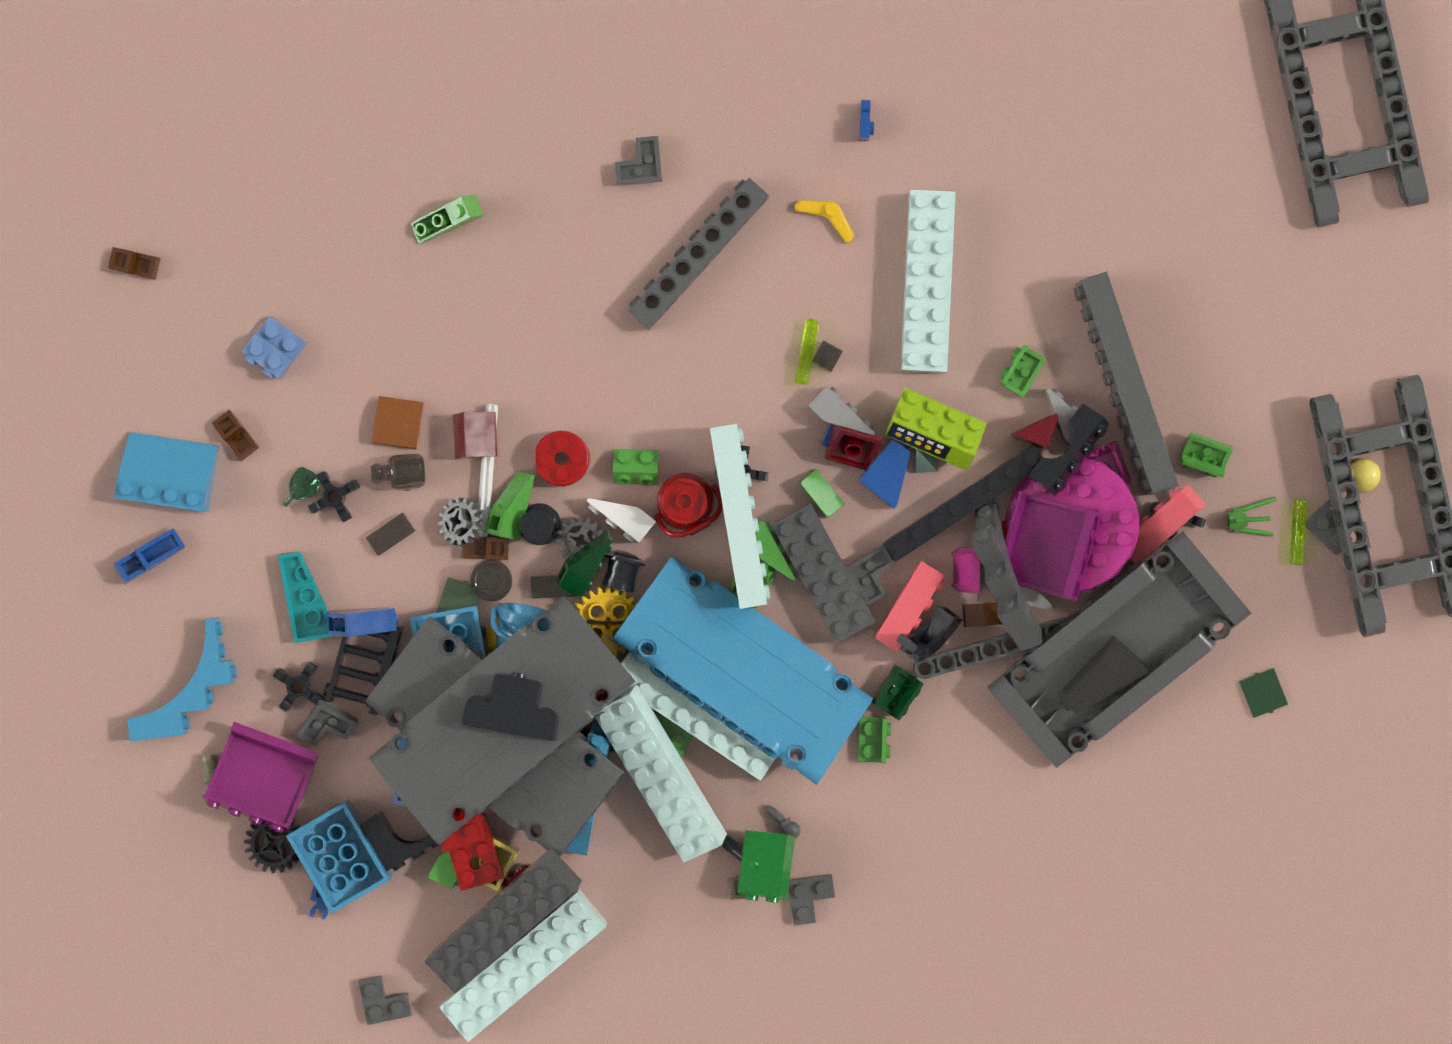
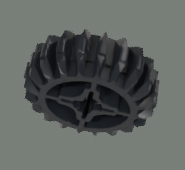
[244,819,301,873]

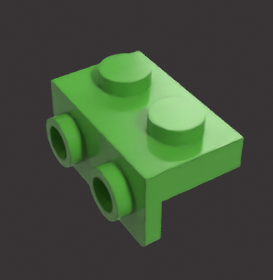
[999,344,1046,398]
[1180,432,1233,478]
[613,449,659,486]

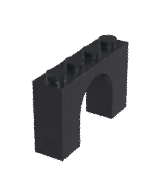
[360,811,441,871]

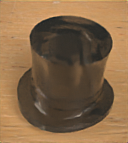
[470,560,512,601]

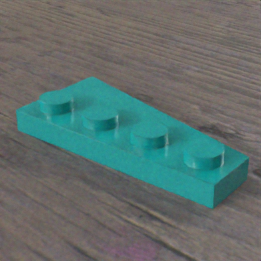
[278,551,334,643]

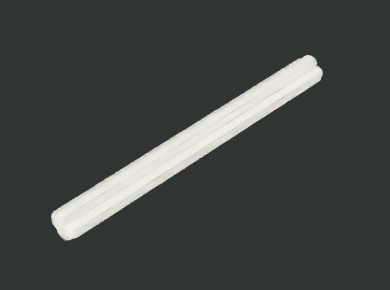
[477,404,498,537]

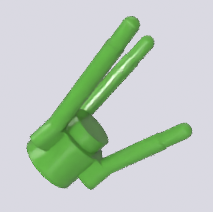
[1227,497,1277,536]

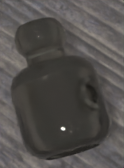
[370,453,426,491]

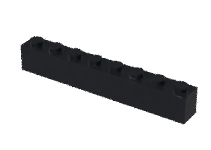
[883,444,1043,562]

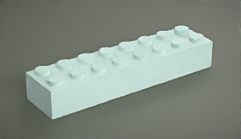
[900,190,956,373]
[710,424,771,609]
[621,648,775,781]
[596,684,727,863]
[439,889,607,1042]

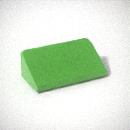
[800,469,844,518]

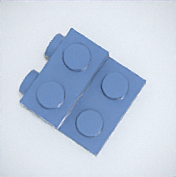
[242,316,307,379]

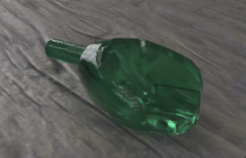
[283,467,320,507]

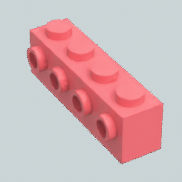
[1130,484,1206,563]
[874,561,945,652]

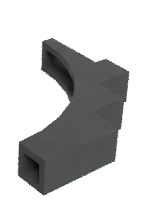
[972,502,1042,651]

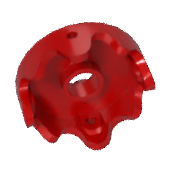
[534,430,591,487]

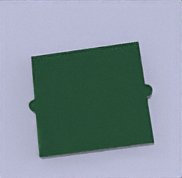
[436,577,483,613]
[1239,668,1288,718]

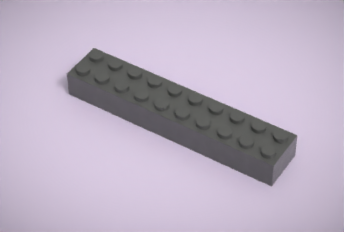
[1073,271,1179,495]

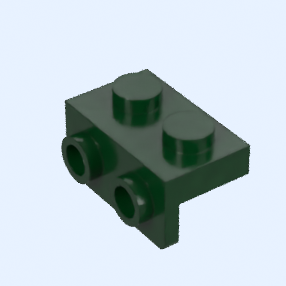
[871,665,924,721]

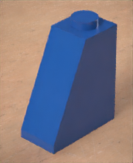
[858,439,911,509]
[326,607,398,637]

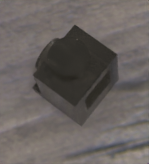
[812,340,843,372]

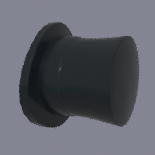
[520,503,561,545]
[602,550,646,592]

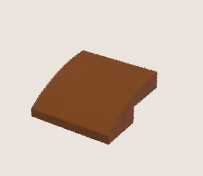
[372,396,424,450]

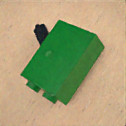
[721,830,795,903]

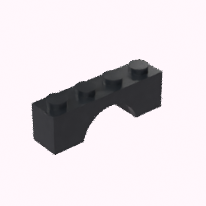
[1028,403,1109,496]

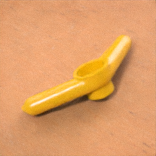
[794,200,854,243]

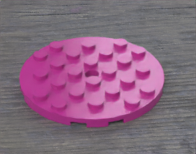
[1005,458,1139,592]

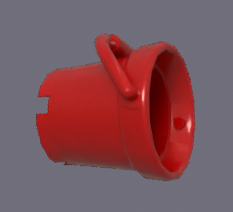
[654,472,723,538]

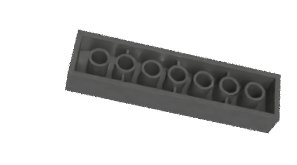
[424,848,582,994]

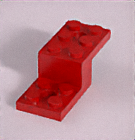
[441,808,505,891]

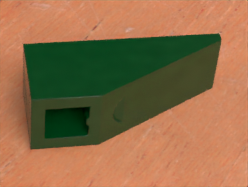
[556,530,613,597]

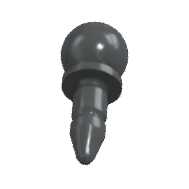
[766,805,801,838]

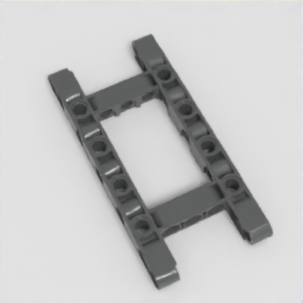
[1264,0,1429,228]
[1309,375,1452,637]

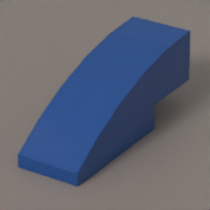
[113,528,185,585]

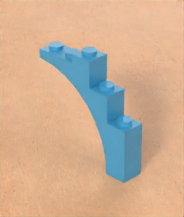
[127,617,238,742]
[566,718,611,856]

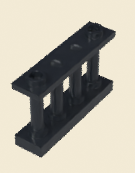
[323,626,403,715]

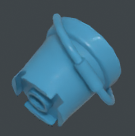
[490,602,550,648]

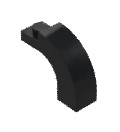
[896,606,963,662]

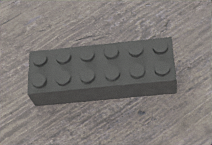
[771,503,876,644]

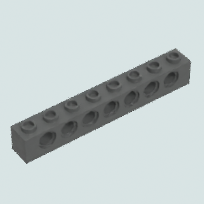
[629,178,769,330]

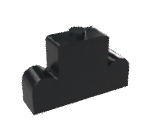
[462,672,559,742]

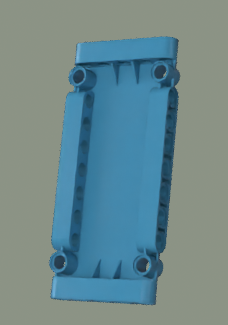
[612,556,873,784]

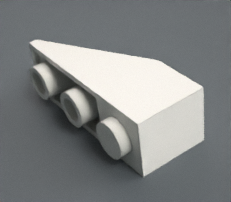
[587,498,656,543]

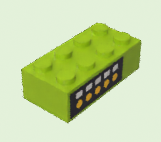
[884,387,987,471]

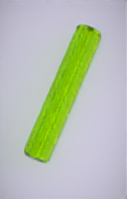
[795,319,819,385]
[1290,499,1307,565]

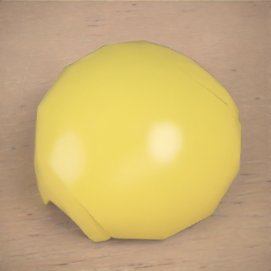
[1350,458,1381,493]

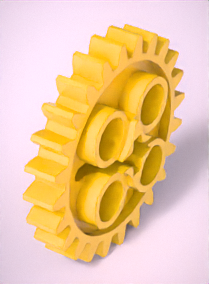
[575,586,637,657]

